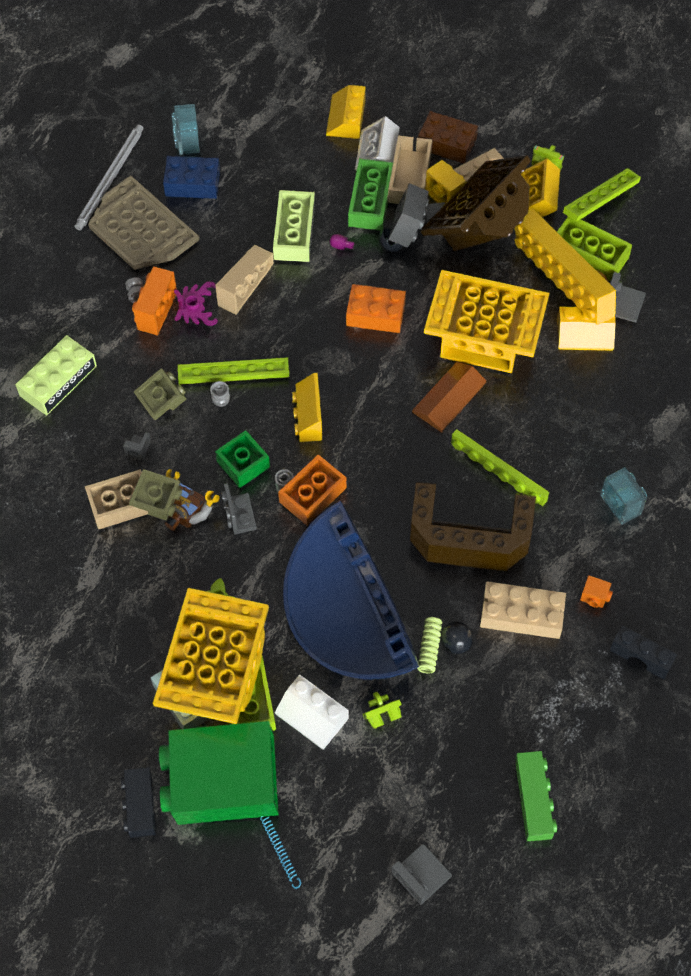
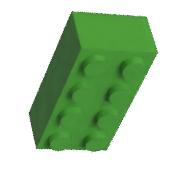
[348,159,393,230]

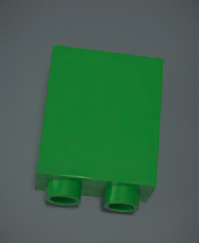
[159,721,279,825]

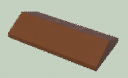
[412,361,486,432]

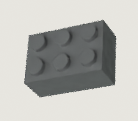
[388,183,429,248]

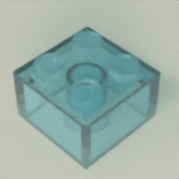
[172,104,200,155]
[600,467,647,525]

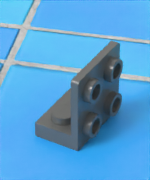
[610,272,646,322]
[221,483,257,535]
[392,844,452,905]

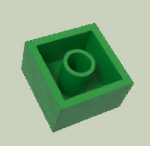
[215,430,270,488]

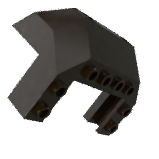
[410,482,536,571]

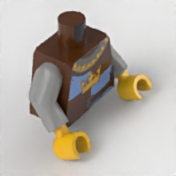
[165,469,220,530]

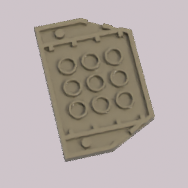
[88,176,199,270]

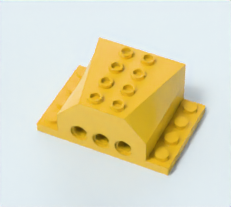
[424,270,549,373]
[153,588,269,724]

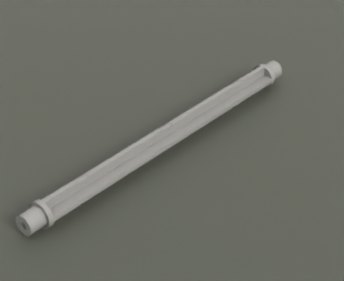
[75,125,143,230]

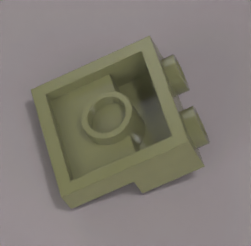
[134,368,187,420]
[129,469,182,521]

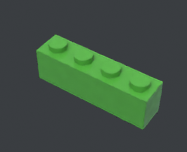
[515,751,557,841]

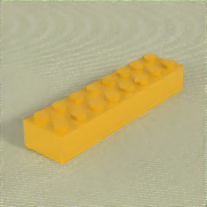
[514,209,616,325]

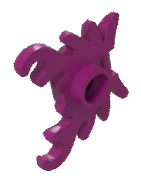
[174,282,218,326]

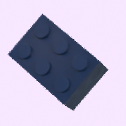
[163,156,220,199]

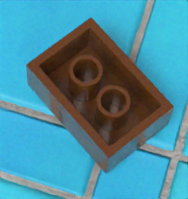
[418,111,478,164]

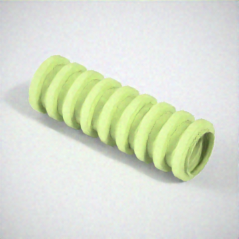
[417,617,442,674]

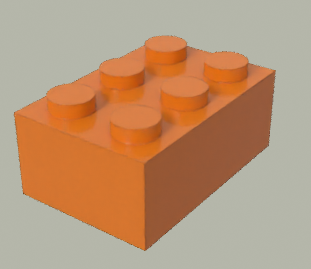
[132,266,177,335]
[346,284,406,333]
[278,455,347,525]

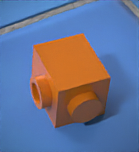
[580,576,613,608]

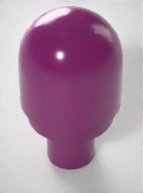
[329,234,354,250]

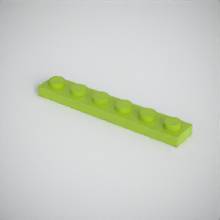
[563,168,641,222]
[178,358,289,384]
[451,429,549,506]

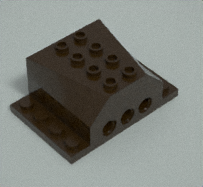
[420,155,531,251]

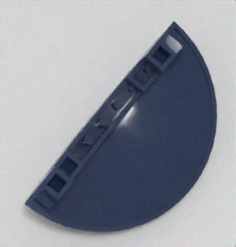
[283,501,419,679]

